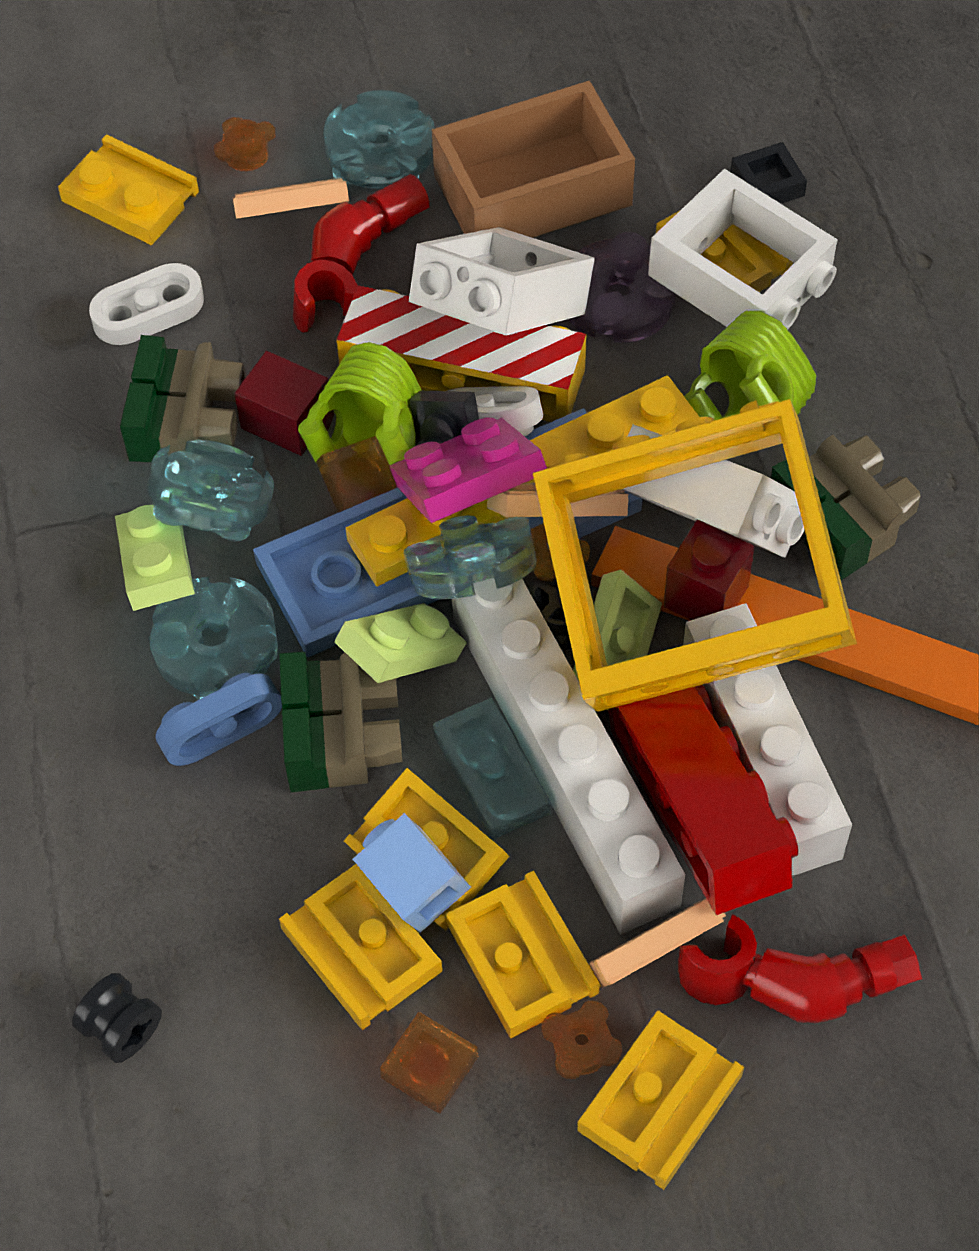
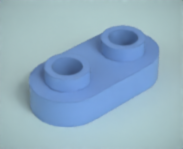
[155,673,282,766]

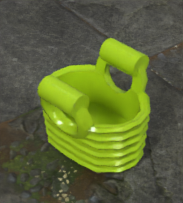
[684,311,816,421]
[298,342,421,466]

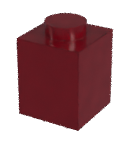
[234,351,334,456]
[664,520,755,620]

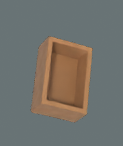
[432,80,635,238]

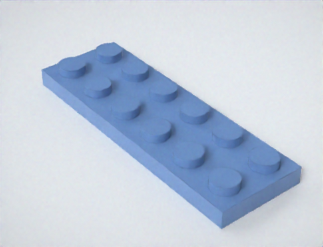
[253,408,642,658]

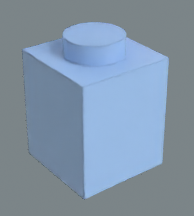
[353,813,471,933]

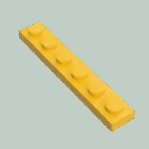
[345,375,699,587]

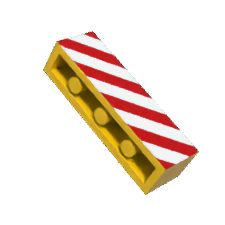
[336,285,586,422]

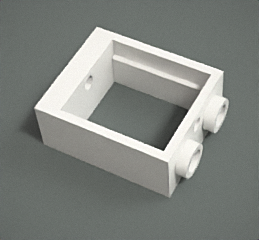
[648,169,837,329]
[409,227,595,336]
[623,424,804,558]

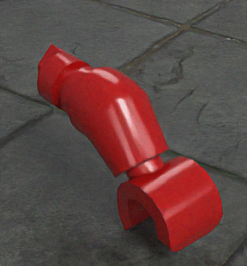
[293,174,430,333]
[678,914,922,1023]

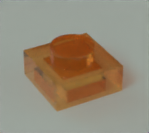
[316,436,397,513]
[379,1012,478,1114]

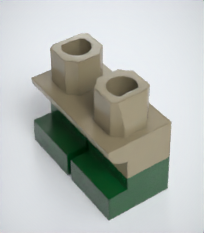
[120,335,246,465]
[770,435,921,581]
[279,652,403,793]

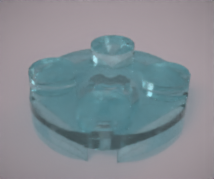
[323,90,434,189]
[147,440,274,541]
[404,515,537,599]
[149,577,279,700]

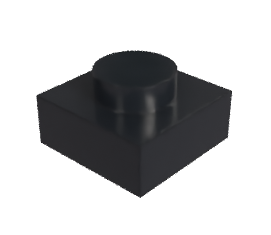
[730,142,807,204]
[409,390,479,445]

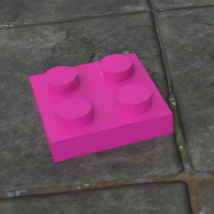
[390,418,547,523]

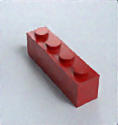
[608,685,799,916]

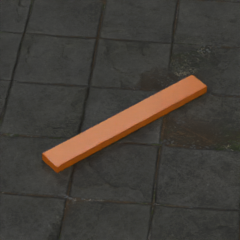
[591,526,979,726]

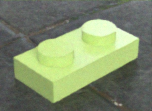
[115,500,195,611]
[573,570,662,711]
[334,603,467,683]

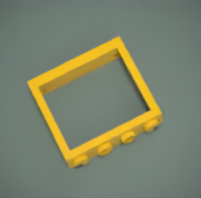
[533,399,857,712]

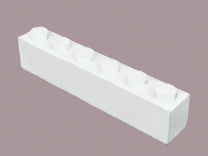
[451,556,685,935]

